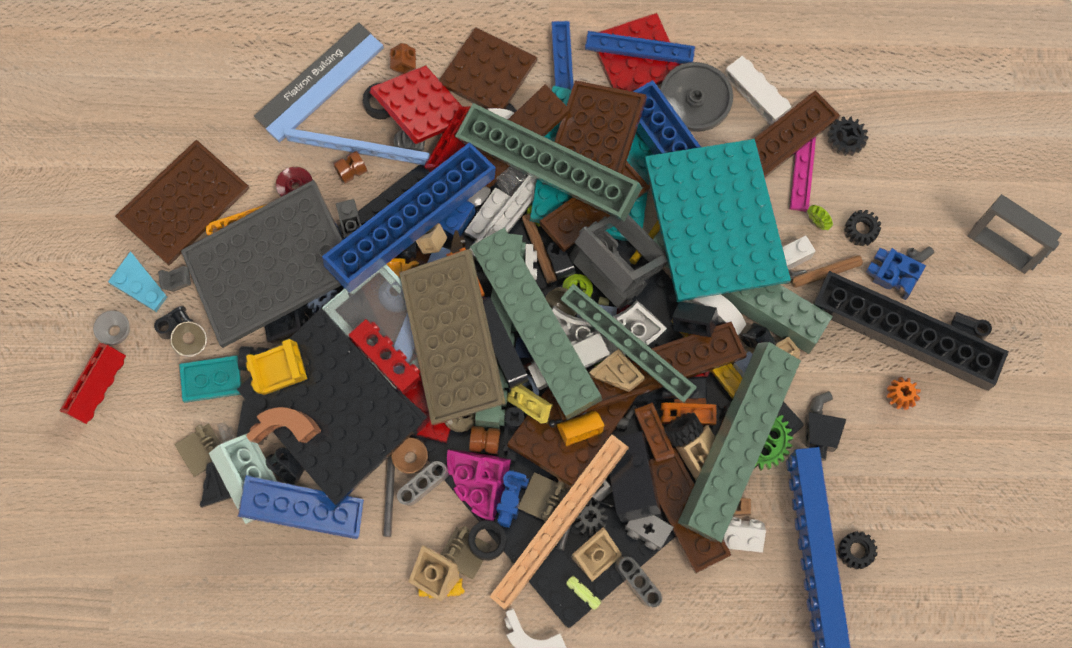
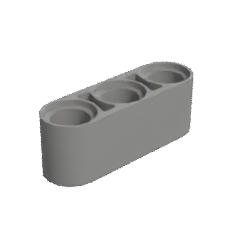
[397,461,449,506]

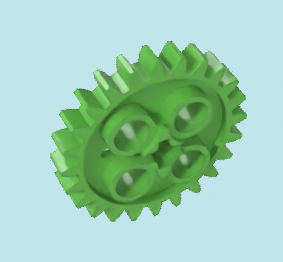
[754,415,793,471]

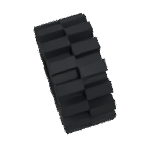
[844,210,881,246]
[664,413,704,447]
[838,531,878,570]

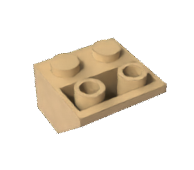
[676,425,715,480]

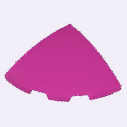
[447,449,511,521]

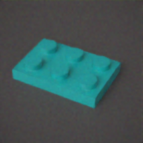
[179,355,242,403]

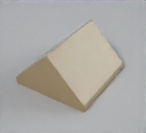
[572,528,622,582]
[408,545,460,601]

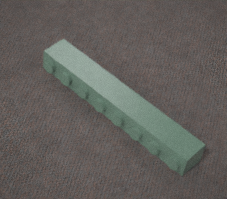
[561,284,697,403]

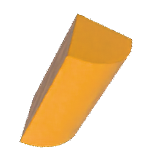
[557,411,604,446]

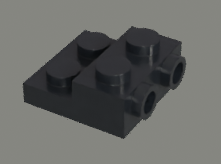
[265,304,309,343]

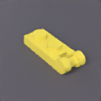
[507,384,552,424]

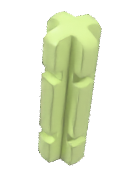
[566,576,601,610]

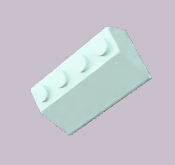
[209,433,277,524]

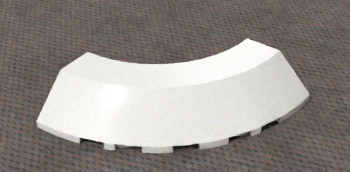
[552,300,667,355]

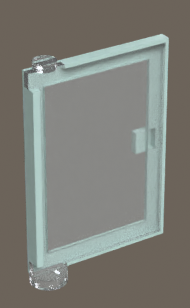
[322,264,420,390]

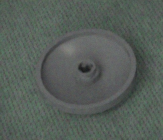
[660,62,733,132]

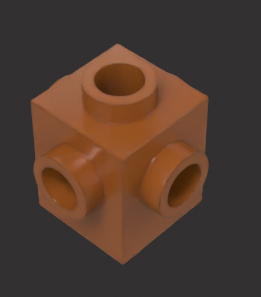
[390,43,416,74]

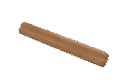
[522,214,556,283]
[791,255,863,288]

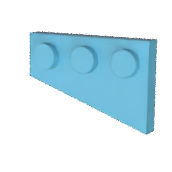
[108,251,167,312]

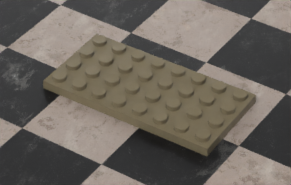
[399,249,506,425]

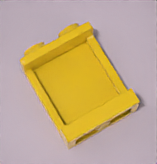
[246,339,307,395]

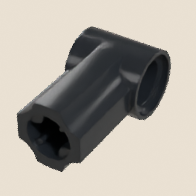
[950,312,992,340]

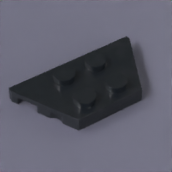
[200,462,231,508]

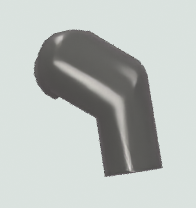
[906,246,934,263]
[810,391,833,414]

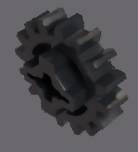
[827,116,869,156]

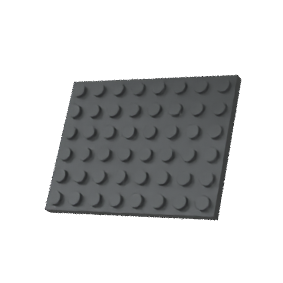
[181,180,343,348]

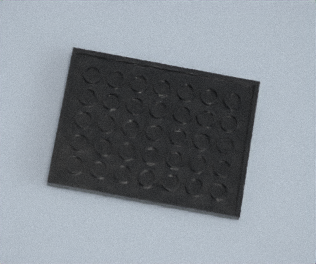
[237,308,424,506]

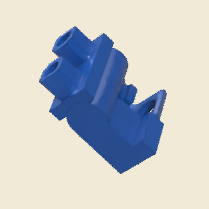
[866,248,926,300]
[497,471,529,528]

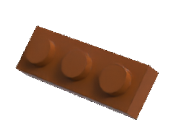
[634,403,675,463]

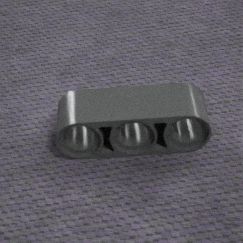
[615,556,662,607]

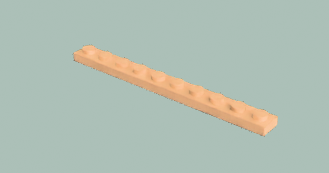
[490,435,629,610]

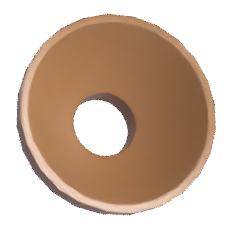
[392,438,428,474]

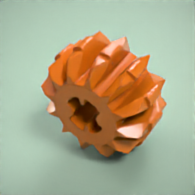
[886,377,921,410]

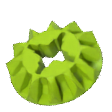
[807,205,833,230]
[563,274,593,297]

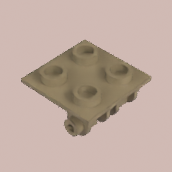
[174,423,221,477]
[518,472,570,521]
[441,526,491,579]

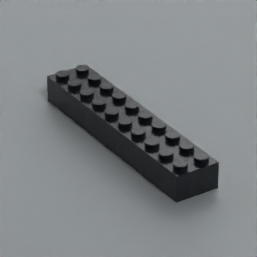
[813,271,1009,391]

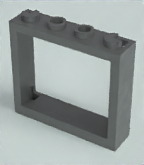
[967,194,1062,274]
[575,215,668,293]

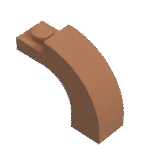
[246,407,322,443]

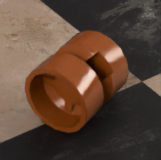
[333,151,368,184]
[469,425,500,454]

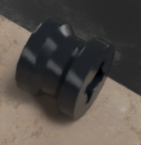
[505,407,524,430]

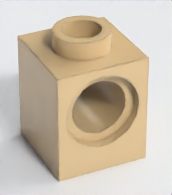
[416,223,447,254]

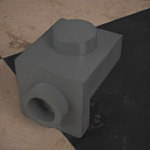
[158,266,191,292]

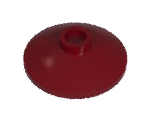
[276,167,313,197]

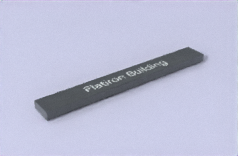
[254,22,372,129]

